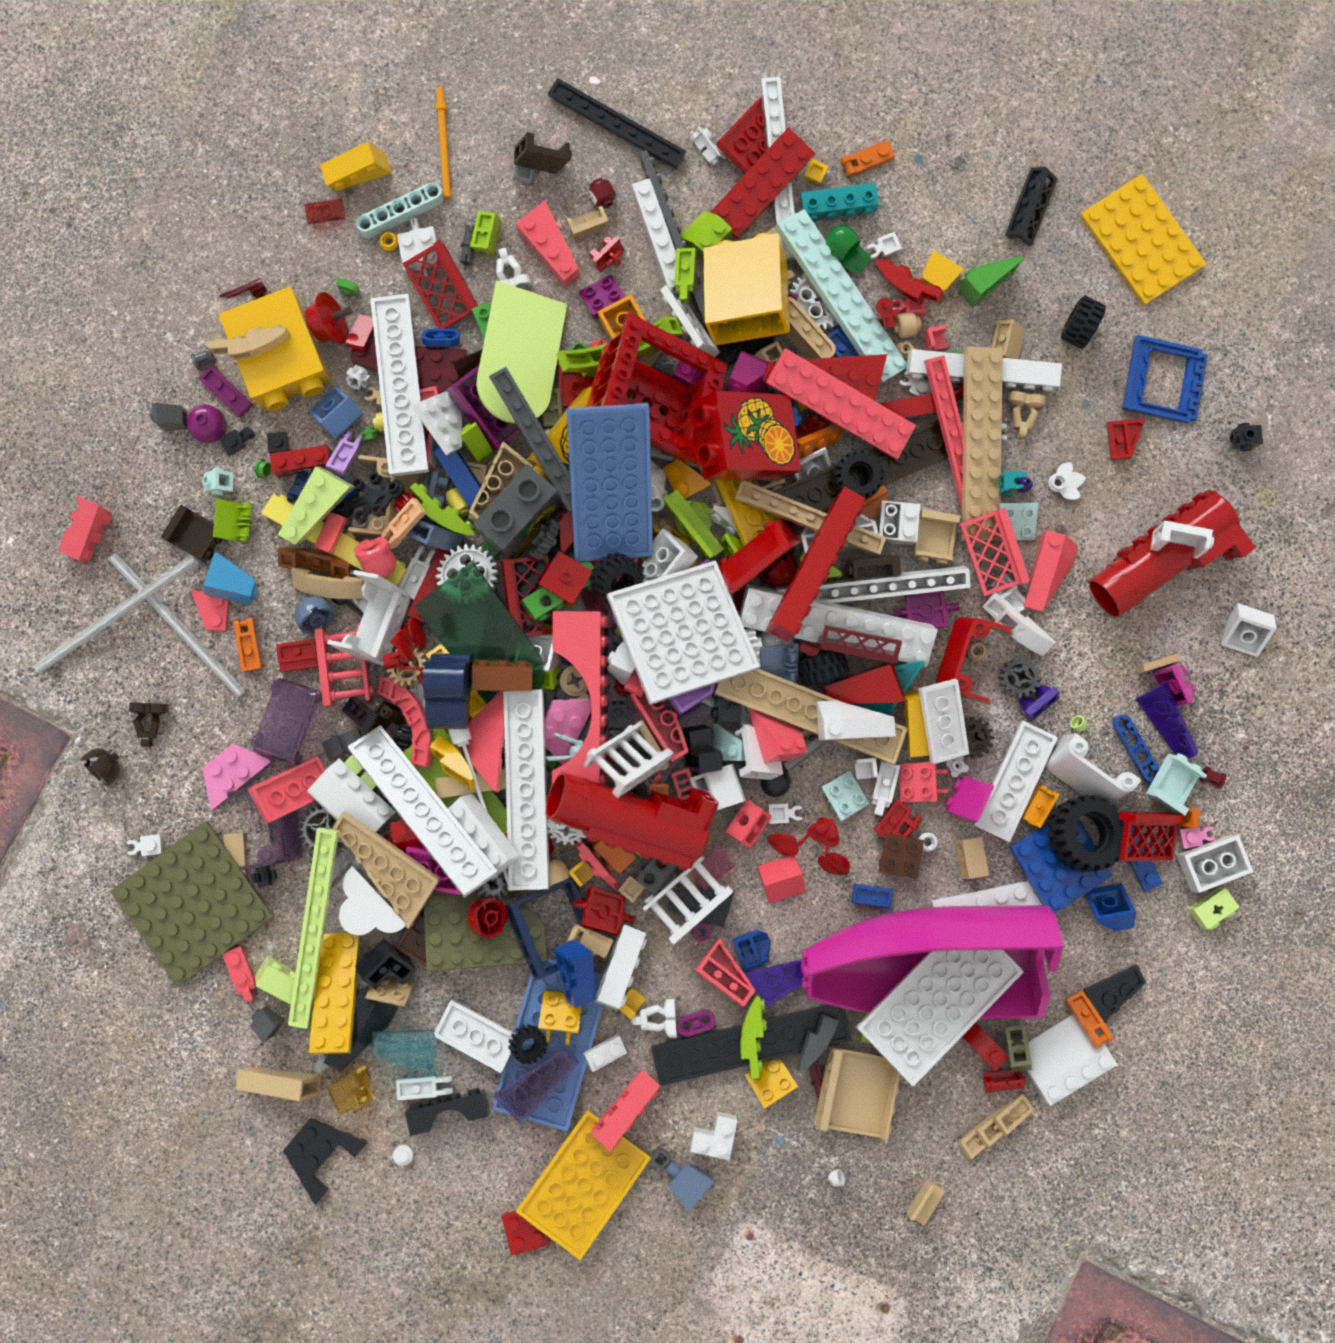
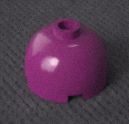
[186,404,227,444]

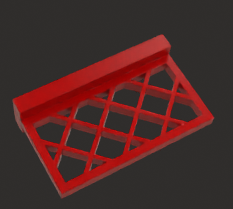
[402,239,479,329]
[500,555,556,639]
[1119,811,1185,861]

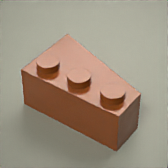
[472,660,532,691]

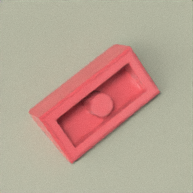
[314,512,348,555]

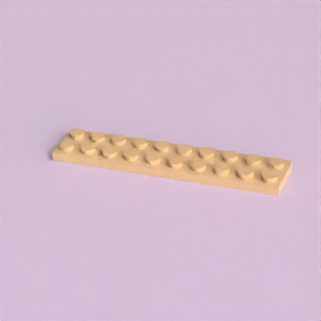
[962,346,1003,541]
[714,669,908,765]

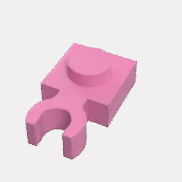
[1178,826,1215,849]

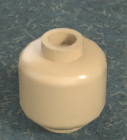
[892,312,921,339]

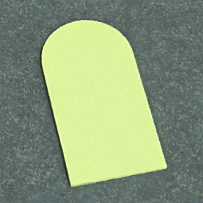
[476,281,567,424]

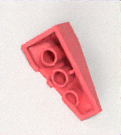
[1023,530,1078,612]

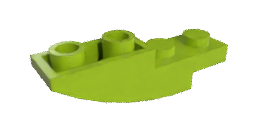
[409,482,476,537]
[740,994,767,1079]

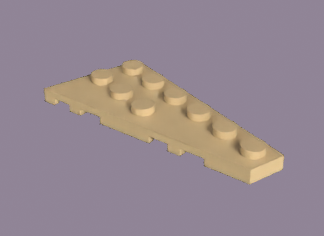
[332,811,441,929]

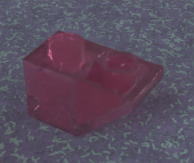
[581,589,617,632]

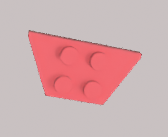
[574,839,621,891]

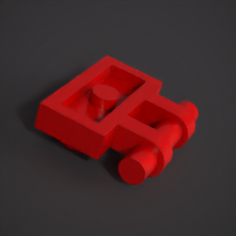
[873,799,922,838]

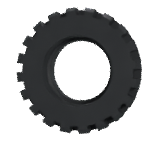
[1047,795,1124,872]

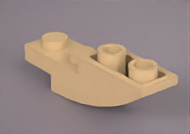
[207,325,290,361]

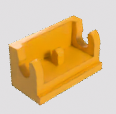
[1021,785,1060,828]

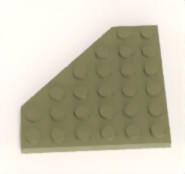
[424,884,547,971]

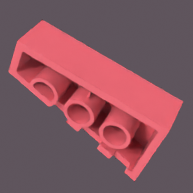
[629,692,689,764]

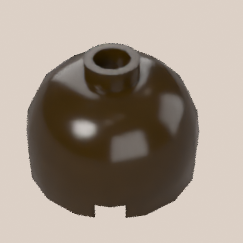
[80,748,120,787]

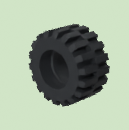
[1061,295,1106,349]
[832,450,885,501]
[590,552,645,604]
[798,651,850,686]

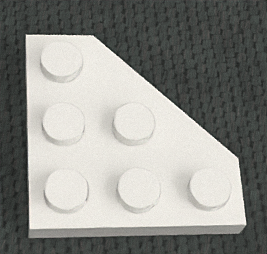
[412,391,462,456]

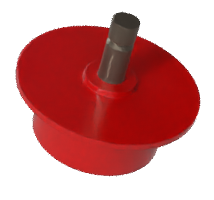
[305,292,353,344]

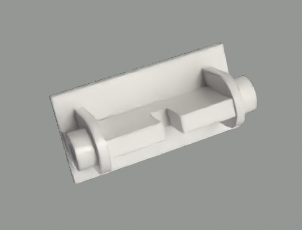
[692,126,726,166]

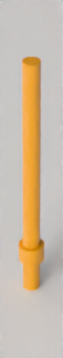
[435,87,451,199]

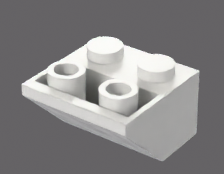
[879,501,920,546]
[690,764,746,811]

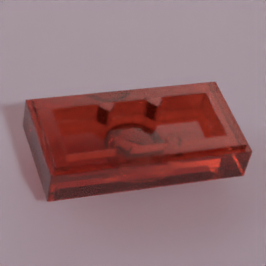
[304,198,346,224]

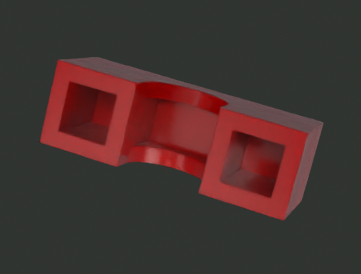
[270,445,332,478]

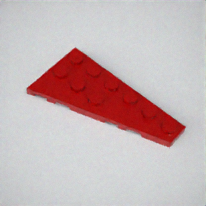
[763,354,887,401]

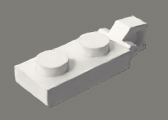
[872,761,900,816]

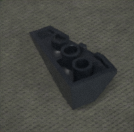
[323,987,398,1072]

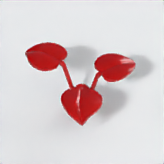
[383,618,427,687]
[767,817,850,875]

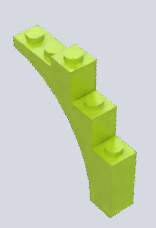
[556,316,684,377]

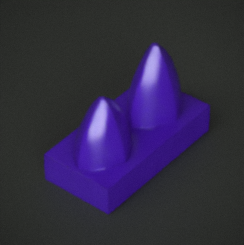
[1018,685,1060,723]

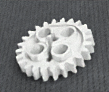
[788,273,838,332]
[436,544,499,606]

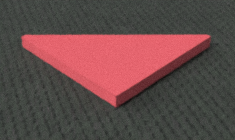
[455,691,505,793]

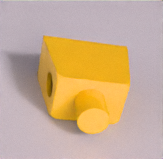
[920,250,964,300]

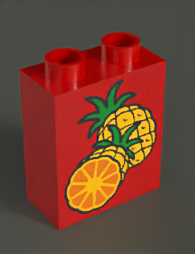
[691,391,801,481]

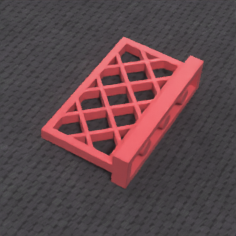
[959,508,1030,596]

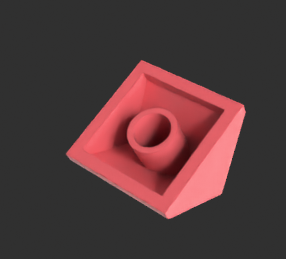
[757,855,806,904]

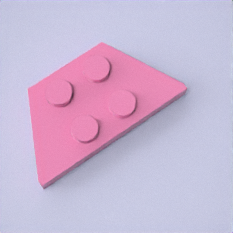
[545,697,592,765]
[202,743,273,810]

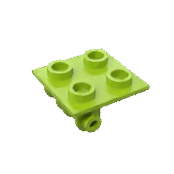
[213,498,252,543]

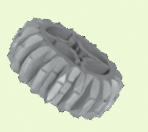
[298,804,345,851]

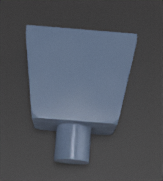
[665,1160,714,1212]

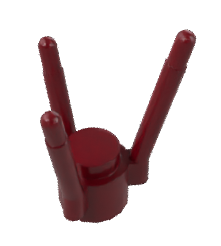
[220,278,267,300]

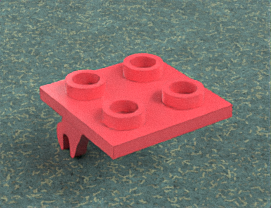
[898,762,950,802]

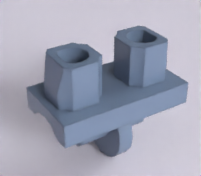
[418,471,449,507]

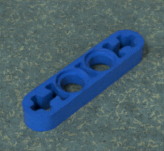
[1112,715,1160,783]

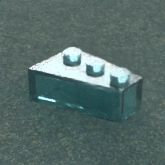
[371,1030,435,1075]

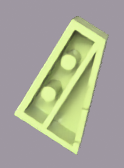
[255,955,315,1005]

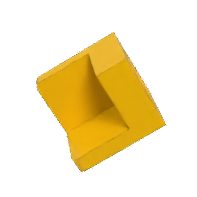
[569,860,594,887]
[619,986,646,1019]

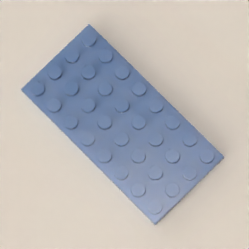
[566,403,653,562]
[491,957,604,1132]

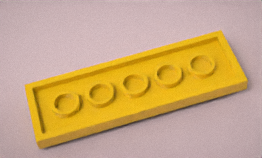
[309,933,361,1054]

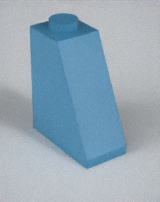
[204,552,259,605]

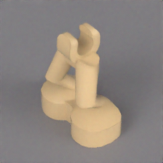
[1007,391,1046,438]

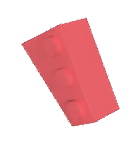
[58,496,112,564]
[694,938,756,1007]

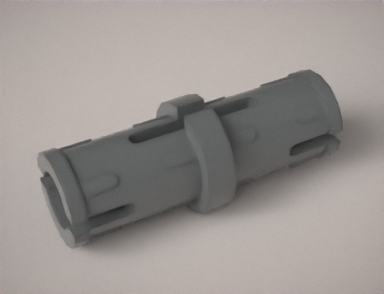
[460,225,474,266]

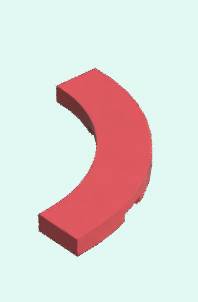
[377,676,432,768]

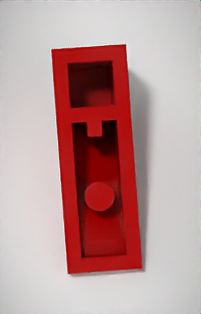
[962,1022,1010,1071]

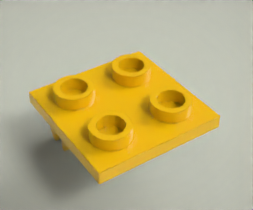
[538,990,582,1045]

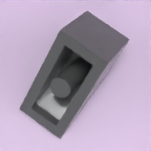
[250,1006,285,1042]

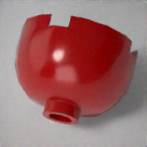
[759,552,797,587]
[467,897,508,938]

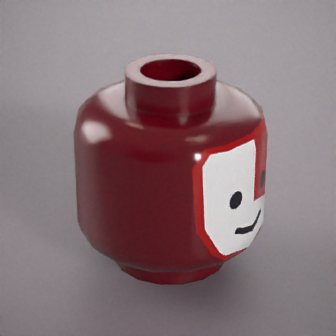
[588,178,616,208]

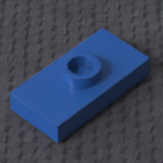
[851,883,893,909]

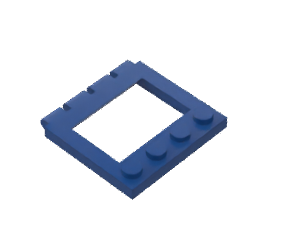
[1122,335,1208,424]

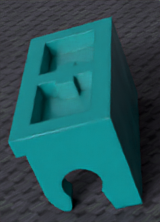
[999,471,1026,497]

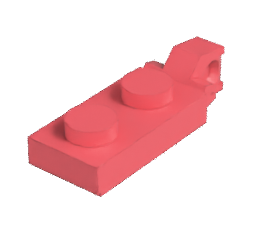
[222,946,256,1002]

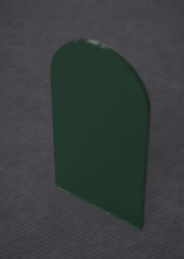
[414,561,544,703]

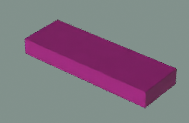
[198,365,254,418]

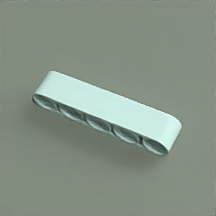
[356,182,444,239]

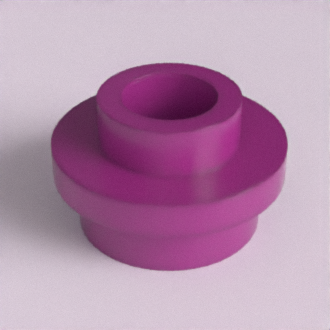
[691,922,711,941]

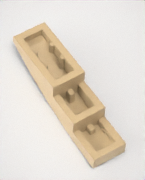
[957,1094,1034,1159]

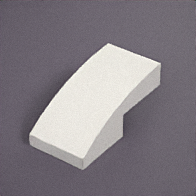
[991,574,1027,613]

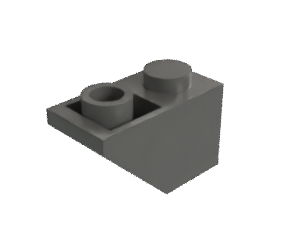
[150,403,187,432]

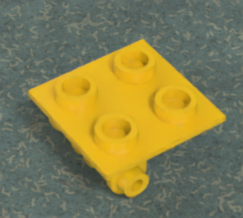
[745,1058,798,1109]

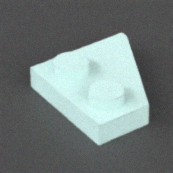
[713,723,745,761]

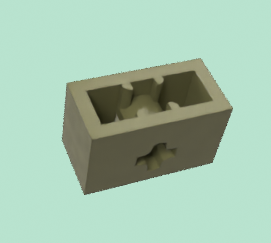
[1005,1025,1032,1072]

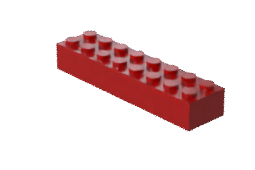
[765,486,865,642]

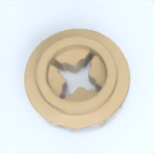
[560,666,588,697]

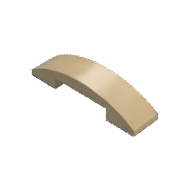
[291,568,364,599]

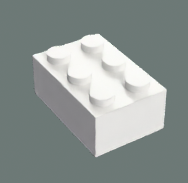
[1176,835,1253,893]

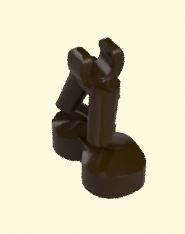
[129,702,169,747]

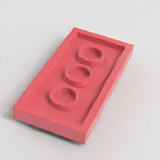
[248,756,325,825]

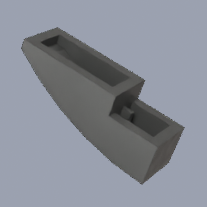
[797,1014,839,1073]

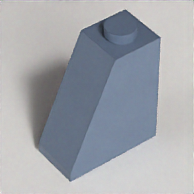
[407,519,463,552]

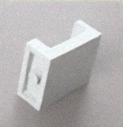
[1150,521,1214,558]
[735,724,783,780]

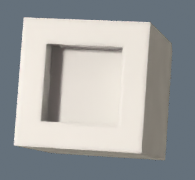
[853,758,878,780]

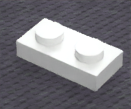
[583,1034,627,1072]

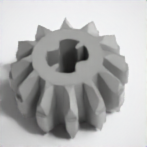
[476,874,508,901]

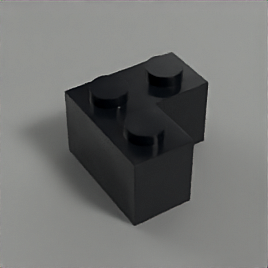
[682,725,723,774]
[355,938,416,989]

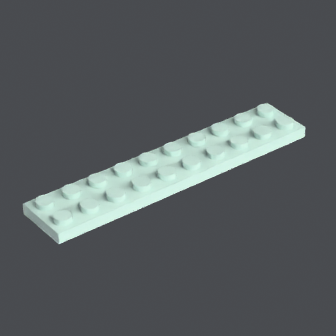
[774,209,907,384]

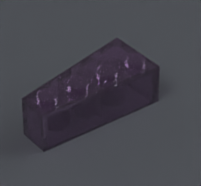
[492,1048,580,1124]

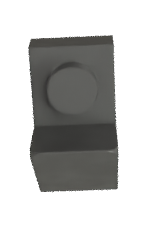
[322,728,362,761]

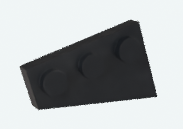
[1083,964,1146,1024]

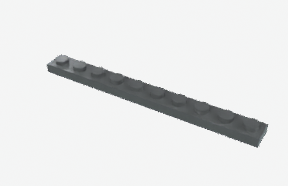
[640,150,706,328]

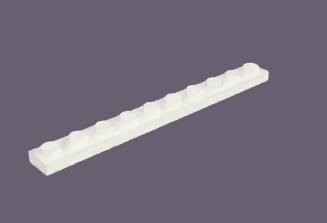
[761,77,796,261]

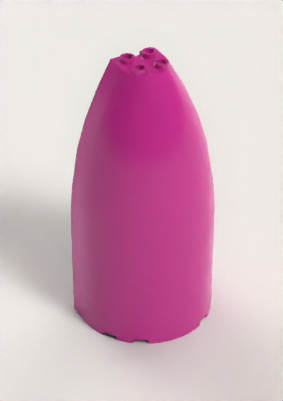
[801,905,1064,1019]

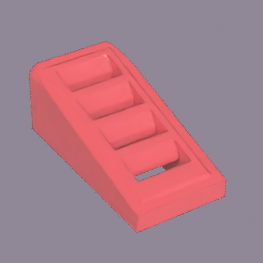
[671,768,693,800]

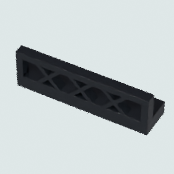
[1005,166,1058,246]

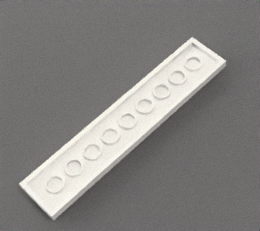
[371,294,429,477]
[503,689,550,890]
[348,725,498,898]

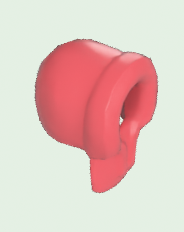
[354,537,396,578]

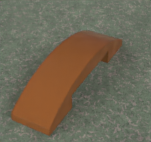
[277,547,350,579]

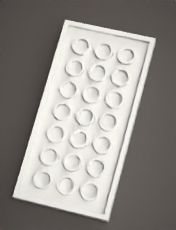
[856,950,1024,1087]

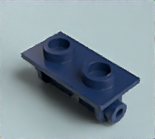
[287,469,314,503]

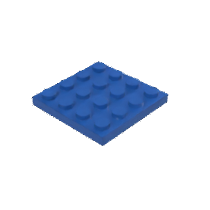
[1008,819,1113,913]

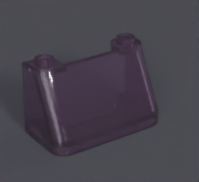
[251,678,322,766]

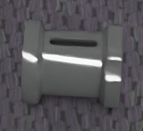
[191,347,216,370]

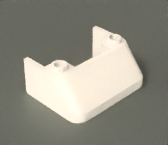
[327,570,410,665]

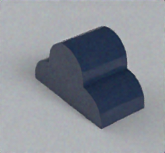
[423,653,474,729]

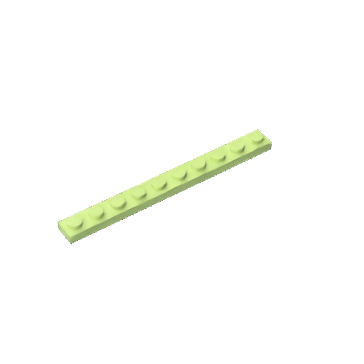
[288,827,339,1029]

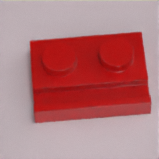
[276,639,318,672]

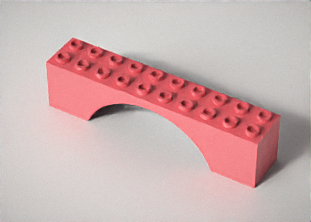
[552,611,609,785]

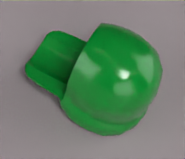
[826,225,870,274]

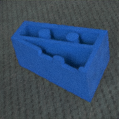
[553,939,596,1008]

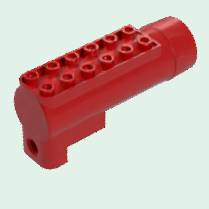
[1088,489,1256,618]
[545,772,719,870]

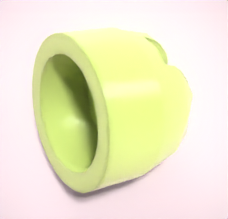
[1070,715,1088,732]

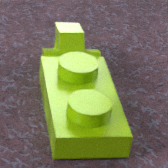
[675,248,697,303]

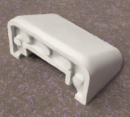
[1045,733,1141,805]

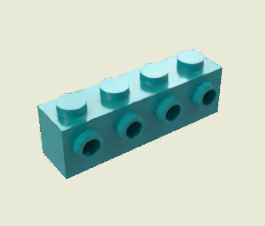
[800,183,879,222]

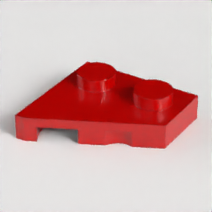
[1106,418,1145,460]

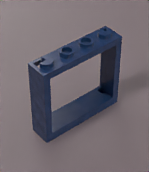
[505,877,595,980]

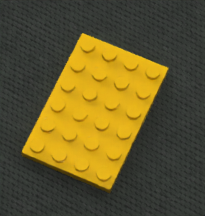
[1079,174,1206,307]
[515,1109,651,1260]

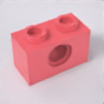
[725,799,772,849]

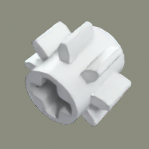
[345,365,370,390]

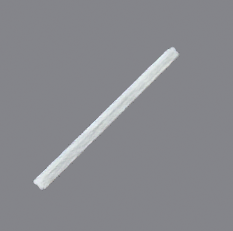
[108,553,246,698]
[33,555,198,673]

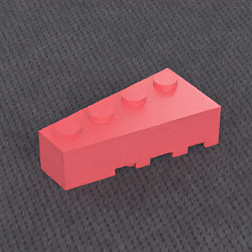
[516,200,580,288]
[589,1069,660,1151]

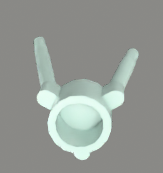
[546,733,583,761]

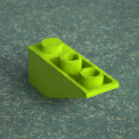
[460,422,494,464]

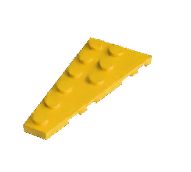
[715,480,802,547]

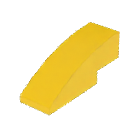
[430,735,476,791]

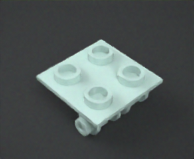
[999,503,1038,541]
[821,770,869,821]

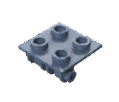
[760,643,798,683]

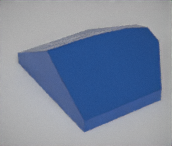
[732,929,771,972]

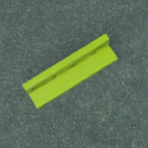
[663,489,724,561]

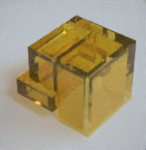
[326,1065,375,1115]

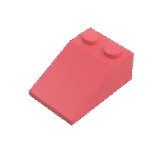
[748,708,808,763]

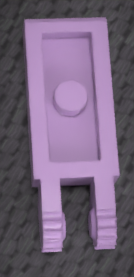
[325,431,363,477]

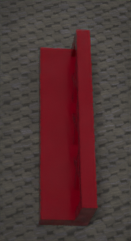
[817,625,902,664]

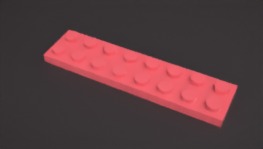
[765,348,916,460]

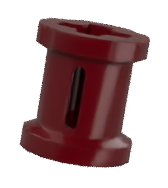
[1200,766,1226,789]

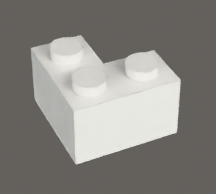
[690,1111,737,1160]

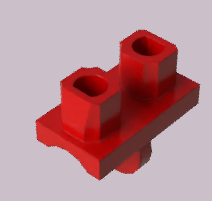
[589,235,625,272]
[875,298,900,329]

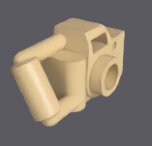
[567,925,614,958]

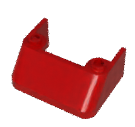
[719,519,802,595]
[936,617,1014,705]

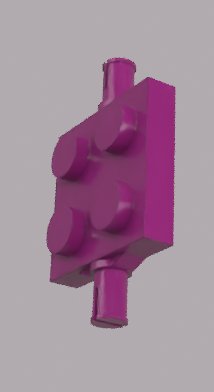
[893,591,960,629]

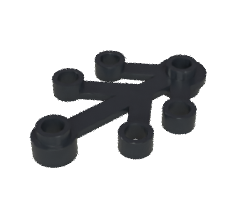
[336,472,405,524]

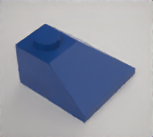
[1084,883,1136,931]

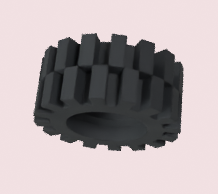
[508,1024,548,1065]

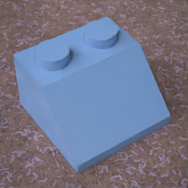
[309,386,363,438]

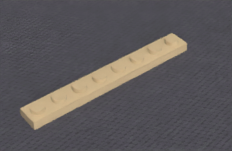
[734,480,886,557]

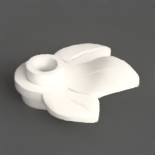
[1048,462,1086,500]

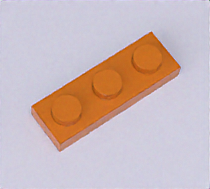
[797,424,843,458]

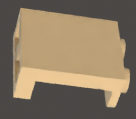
[912,509,961,565]

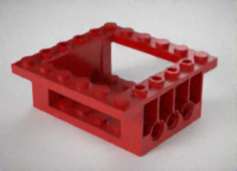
[586,312,728,467]

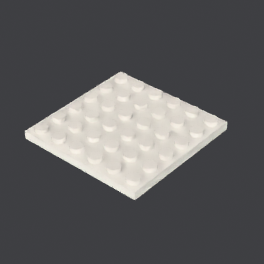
[606,561,760,705]

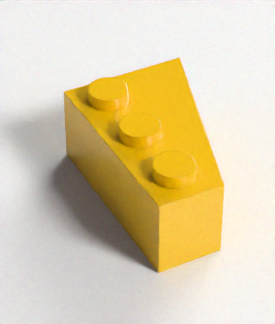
[320,142,392,191]
[902,690,929,757]

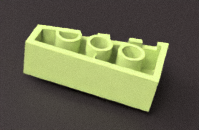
[278,467,355,545]

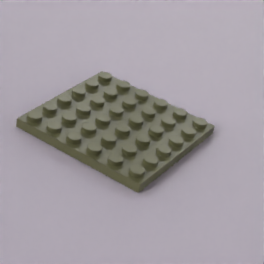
[110,821,274,987]

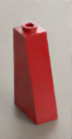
[823,662,906,704]

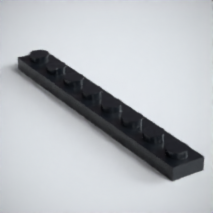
[548,78,686,169]

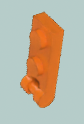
[840,140,895,178]
[233,616,263,672]
[1065,991,1114,1049]

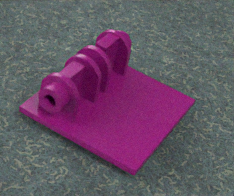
[578,275,626,319]

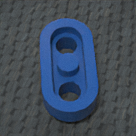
[422,329,460,347]

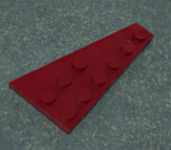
[351,343,467,394]

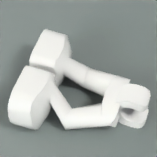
[494,248,532,290]
[631,998,677,1038]

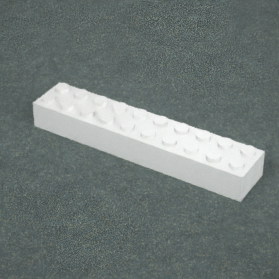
[739,584,938,667]

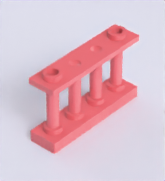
[314,623,375,707]

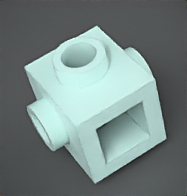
[202,468,233,497]

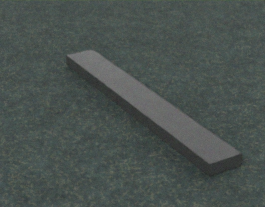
[489,367,572,513]

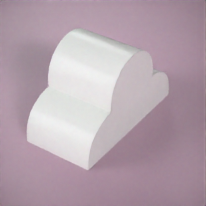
[339,865,406,935]

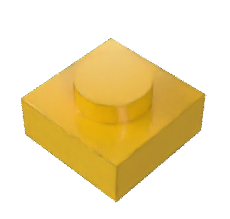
[803,159,829,185]

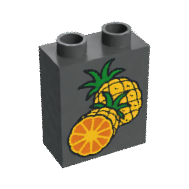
[473,464,563,559]

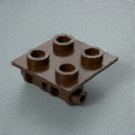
[878,833,924,879]

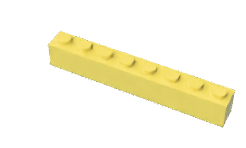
[261,494,407,587]

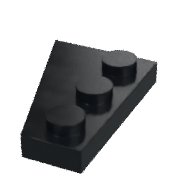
[668,889,735,927]

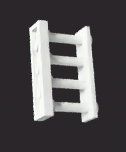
[583,722,673,798]
[642,855,734,945]

